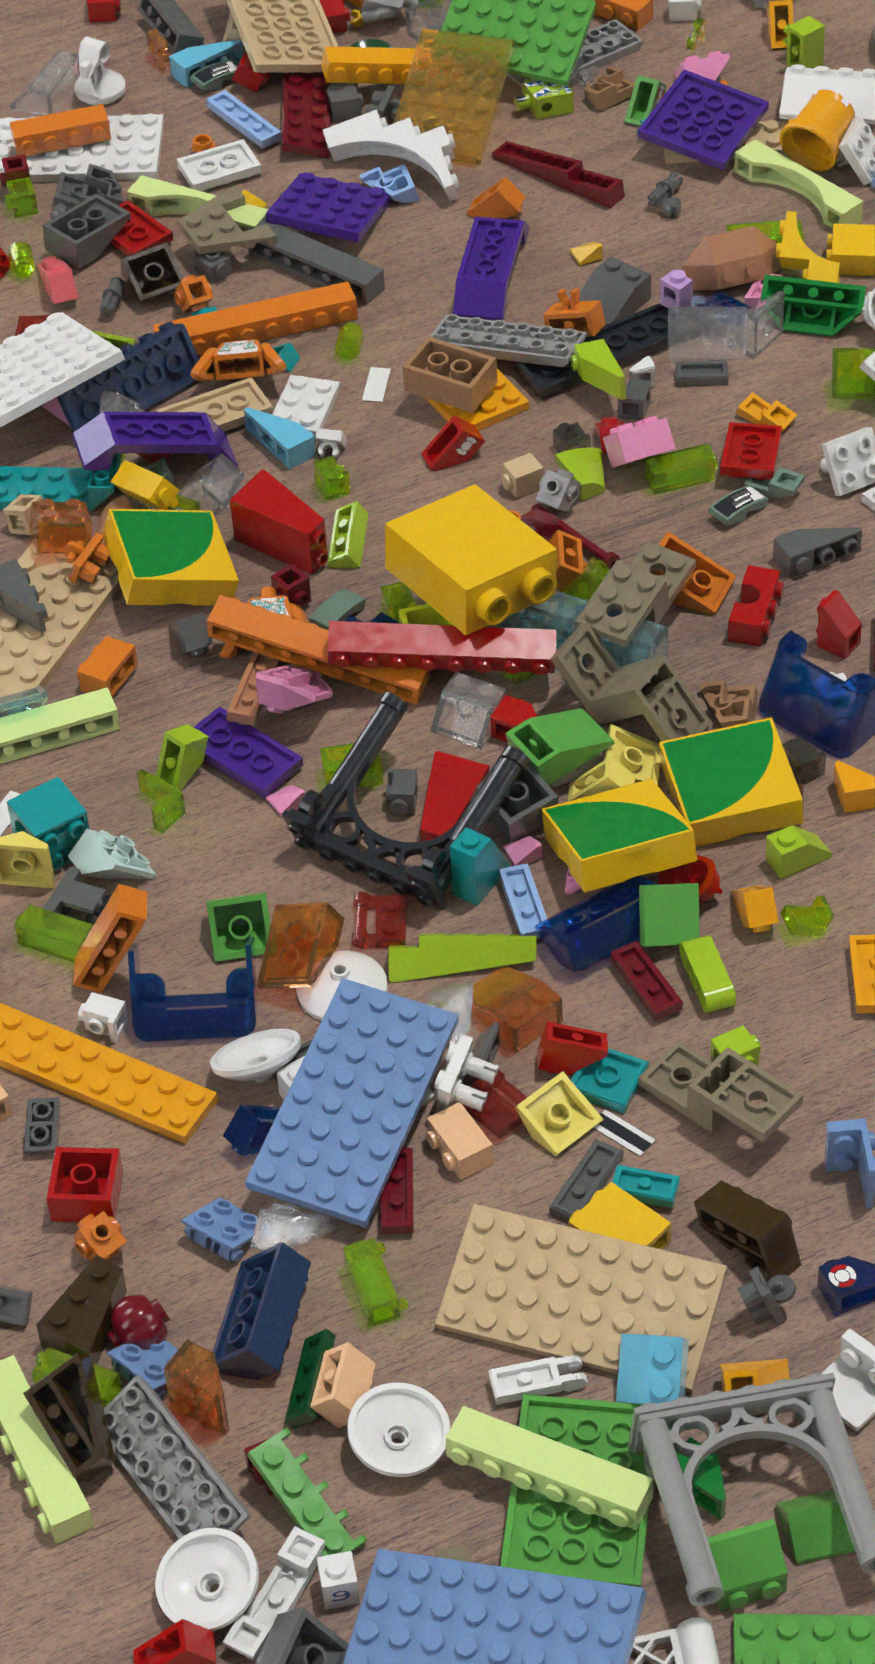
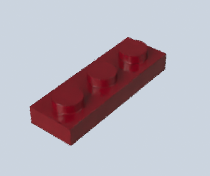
[610,941,683,1021]
[381,1148,414,1234]

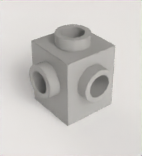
[536,468,581,512]

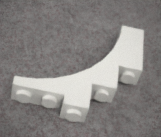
[323,109,460,201]

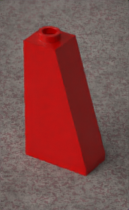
[420,750,490,849]

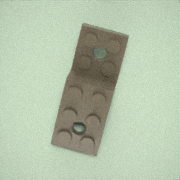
[576,541,696,648]
[638,1040,803,1142]

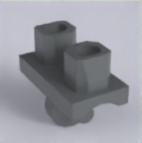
[365,85,407,124]
[737,1267,796,1325]

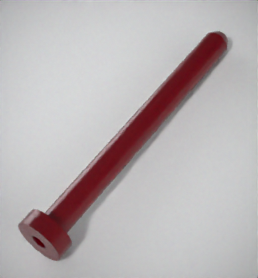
[531,504,620,572]

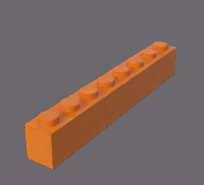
[152,281,358,355]
[207,595,430,705]

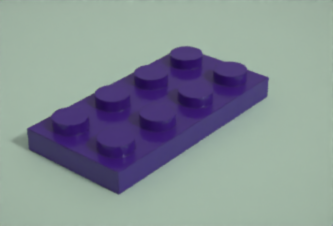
[194,706,303,798]

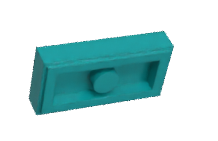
[612,1164,680,1208]

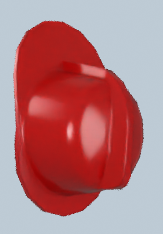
[658,855,723,903]

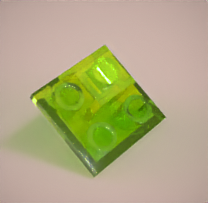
[832,348,875,399]

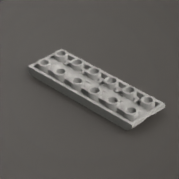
[504,19,644,89]
[429,314,587,367]
[104,1374,251,1539]

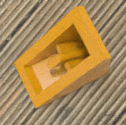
[833,760,875,813]

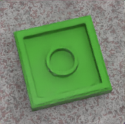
[639,883,700,946]

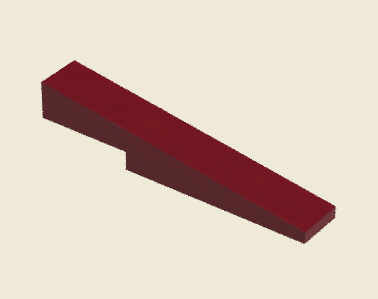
[492,141,625,209]

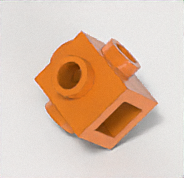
[174,275,213,312]
[73,1211,128,1261]

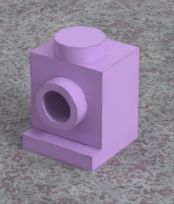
[660,270,696,314]

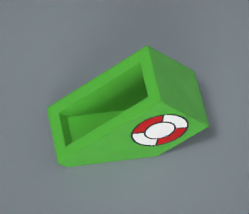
[624,75,667,126]

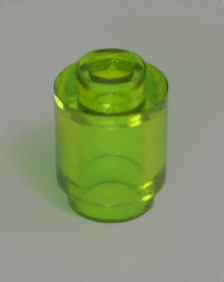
[8,242,35,278]
[335,322,364,360]

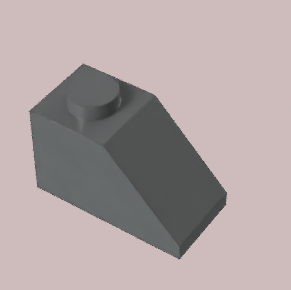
[169,612,213,656]

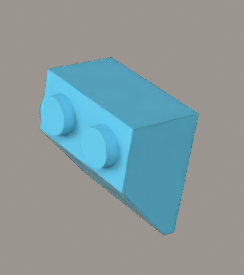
[616,1334,689,1404]

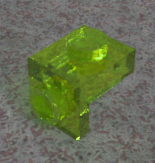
[780,895,834,937]

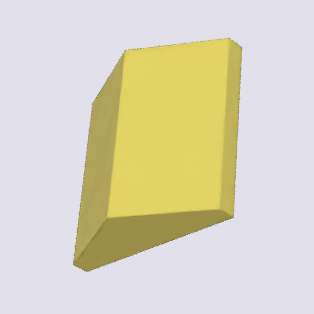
[604,724,661,786]
[0,831,56,889]
[515,1071,603,1156]

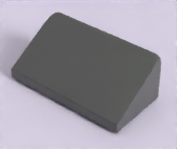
[462,1022,501,1089]

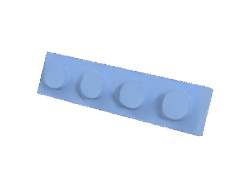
[206,90,281,149]

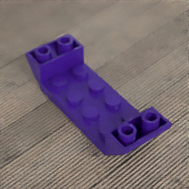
[453,217,529,321]
[73,412,238,471]

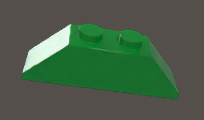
[761,274,867,337]

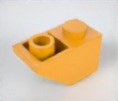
[720,1358,789,1392]

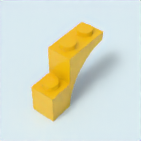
[776,211,841,283]

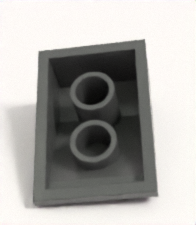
[42,193,131,269]
[579,256,651,325]

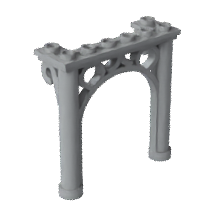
[628,1372,875,1606]

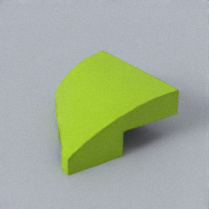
[555,447,605,501]

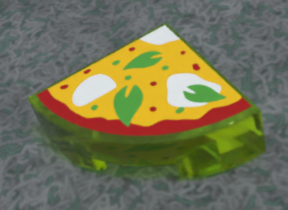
[686,17,705,51]

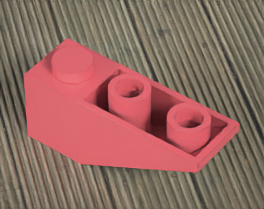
[36,256,78,304]

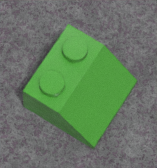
[206,892,275,962]
[707,1519,787,1611]

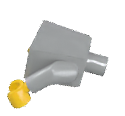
[350,0,419,28]

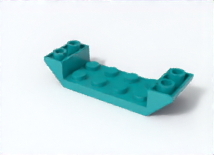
[0,453,122,512]

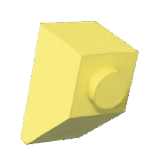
[567,756,635,802]

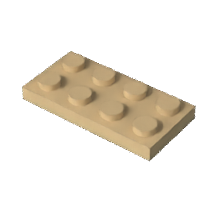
[157,377,273,432]

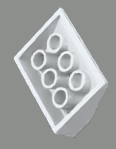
[779,65,875,124]

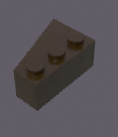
[694,1180,802,1282]
[36,1254,127,1372]
[23,1353,116,1482]

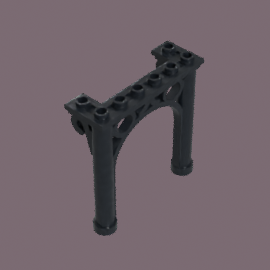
[282,692,531,910]

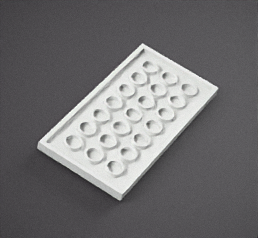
[0,113,164,184]

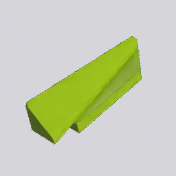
[389,933,537,983]

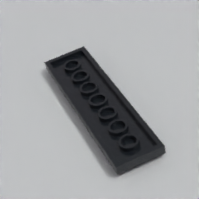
[515,295,717,398]

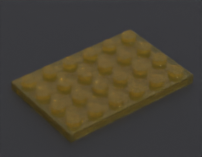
[394,28,514,165]

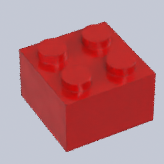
[46,1147,124,1222]

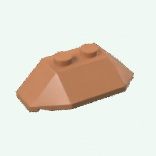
[682,226,782,290]

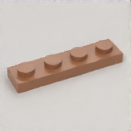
[226,651,281,726]

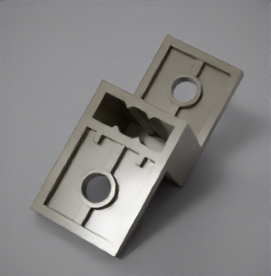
[550,622,711,741]

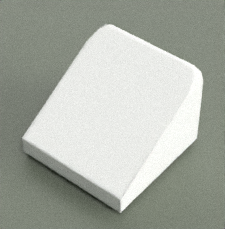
[629,356,655,387]

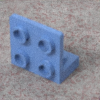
[824,1119,875,1209]

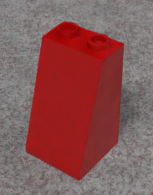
[230,469,329,575]

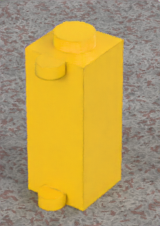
[111,460,179,510]

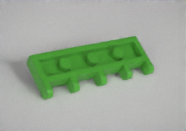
[248,1428,368,1556]

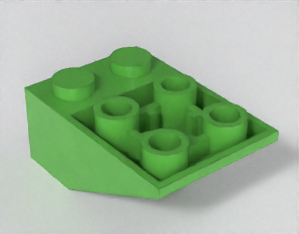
[505,708,615,785]

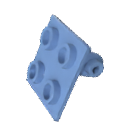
[181,1197,271,1262]
[107,1340,200,1400]

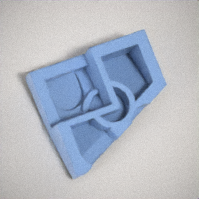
[359,164,420,203]

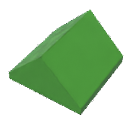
[775,1489,855,1565]

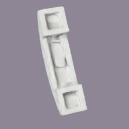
[223,1527,326,1660]

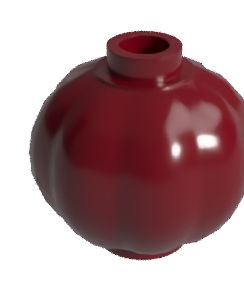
[107,1294,170,1350]

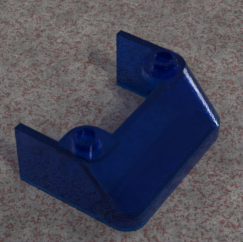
[128,937,257,1042]

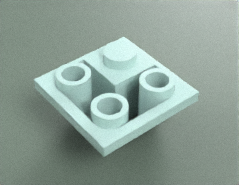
[68,829,157,879]

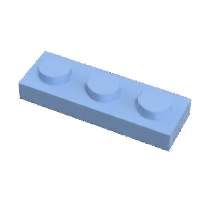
[499,863,551,939]

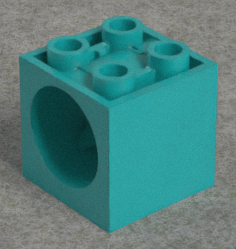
[7,777,90,871]

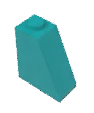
[450,827,510,906]

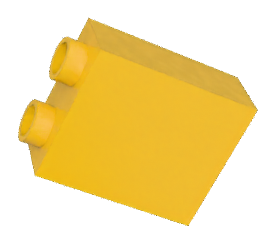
[385,484,557,635]

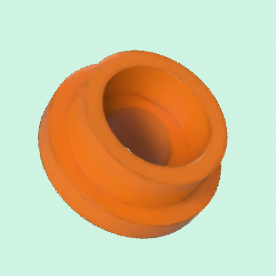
[191,134,215,153]

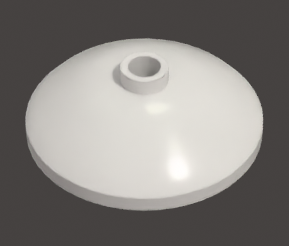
[296,951,388,1021]
[210,1029,302,1082]
[347,1383,450,1477]
[155,1528,259,1631]

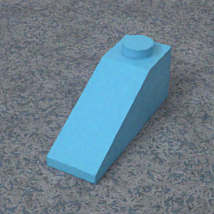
[169,40,243,88]
[244,407,316,469]

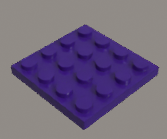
[638,69,769,170]
[265,172,391,242]

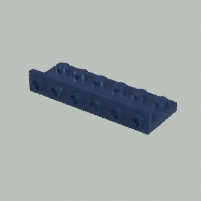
[57,321,199,433]

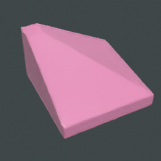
[266,785,305,817]
[503,836,542,866]

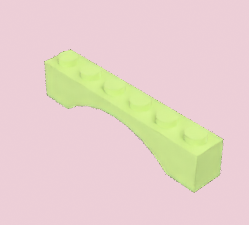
[734,139,863,229]
[127,175,268,232]

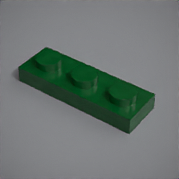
[284,1329,336,1429]

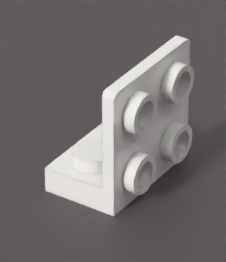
[821,1328,875,1431]

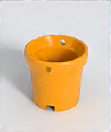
[779,89,855,172]

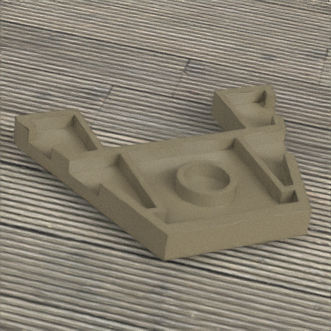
[178,185,277,255]

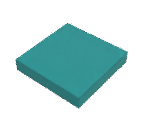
[571,1048,649,1114]

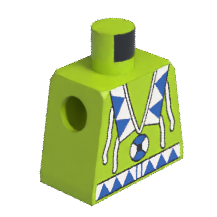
[514,78,574,119]

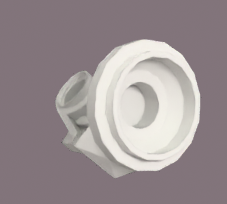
[74,36,126,105]

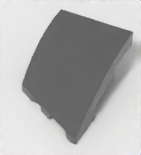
[52,163,128,209]

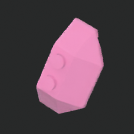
[255,664,333,714]

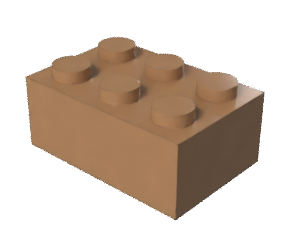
[402,336,498,413]

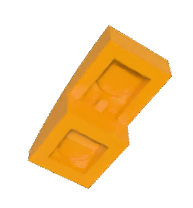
[736,392,798,432]

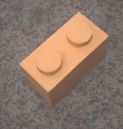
[425,1102,494,1180]
[310,1342,376,1428]

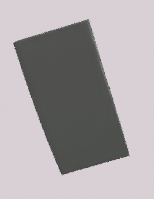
[25,1097,60,1154]

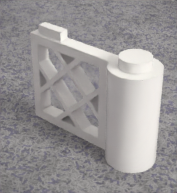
[632,1617,720,1664]

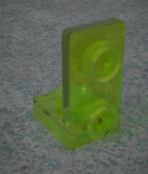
[561,557,610,608]
[137,769,186,834]

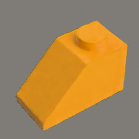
[767,0,794,49]
[731,885,779,933]

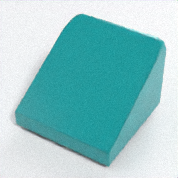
[272,343,300,372]

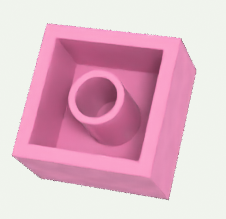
[603,415,676,468]

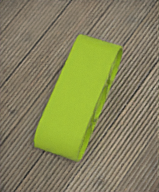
[679,935,737,1013]

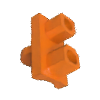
[64,532,111,584]

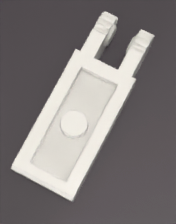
[489,1355,588,1405]

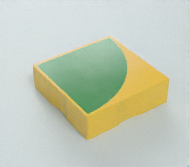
[102,509,239,606]
[659,717,804,847]
[541,779,697,893]

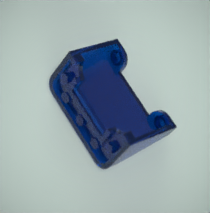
[759,630,875,758]

